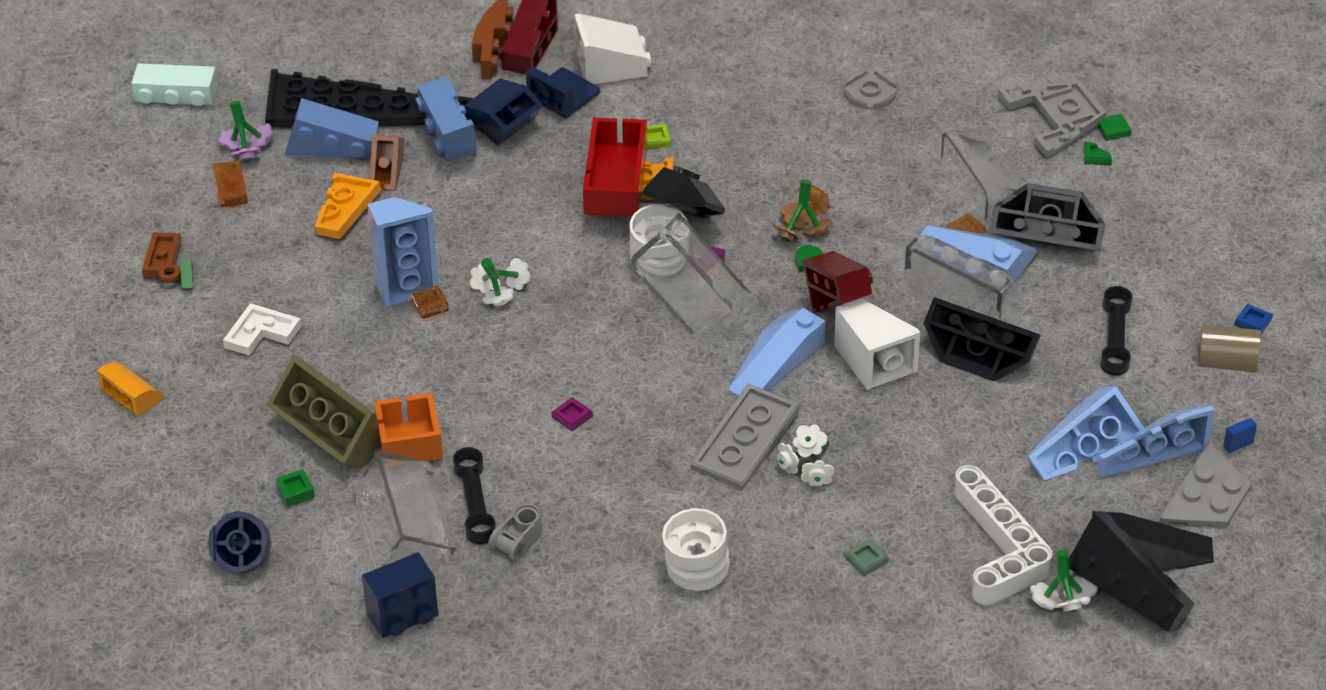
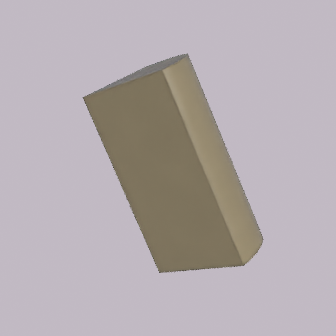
[1199,324,1261,373]

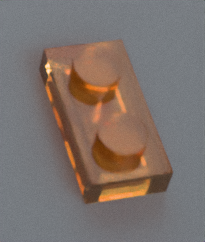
[213,160,248,207]

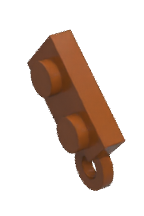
[142,232,182,283]

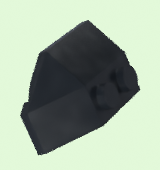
[641,165,725,218]
[989,183,1105,251]
[923,297,1041,381]

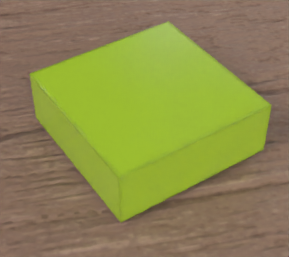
[647,124,671,149]

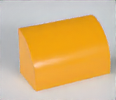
[97,362,164,416]

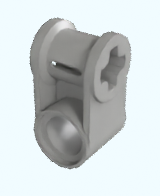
[489,504,542,562]

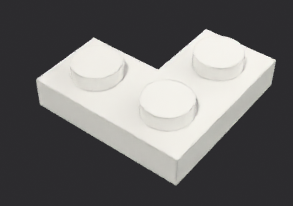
[223,303,302,356]

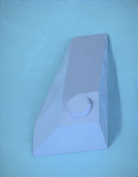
[1097,406,1214,478]

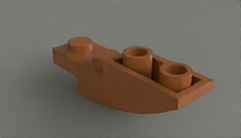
[472,0,513,79]

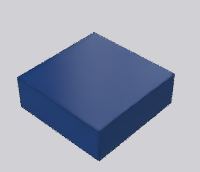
[1234,304,1273,334]
[1223,418,1257,453]

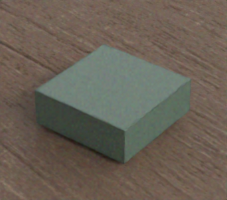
[845,539,888,576]

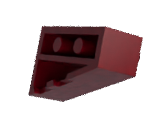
[499,0,559,75]
[802,251,873,313]

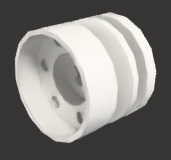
[629,204,688,277]
[662,508,730,591]

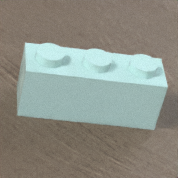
[131,63,218,106]

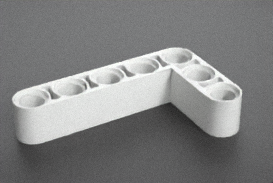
[954,465,1052,605]

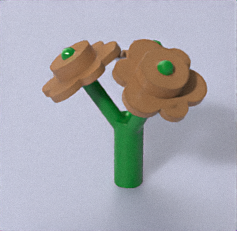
[772,180,832,242]

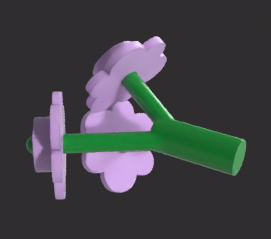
[218,100,273,162]

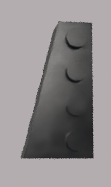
[1069,512,1195,632]

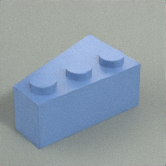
[415,76,477,162]
[285,98,379,159]

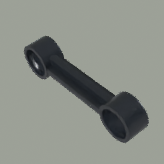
[1100,286,1132,376]
[453,447,496,544]

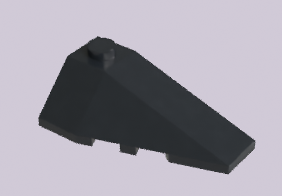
[1091,511,1214,571]

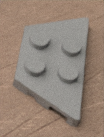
[1159,444,1252,528]

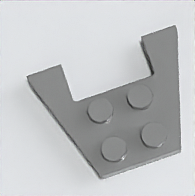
[998,81,1106,159]

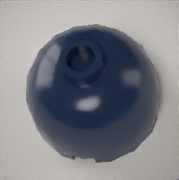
[208,511,272,573]

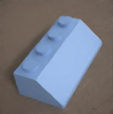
[368,197,439,307]

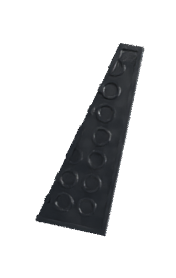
[265,69,476,127]

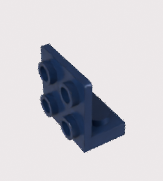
[526,67,600,118]

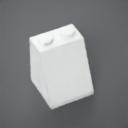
[574,14,651,84]
[834,298,920,390]

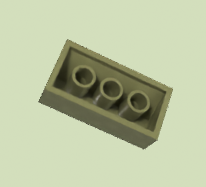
[266,355,379,468]

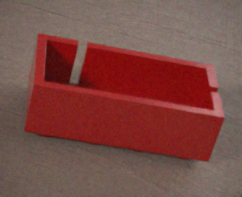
[583,117,647,217]

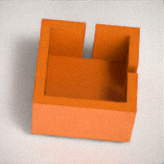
[374,393,443,468]

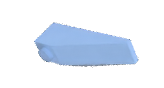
[913,225,1037,289]
[728,308,825,397]
[1026,386,1144,481]

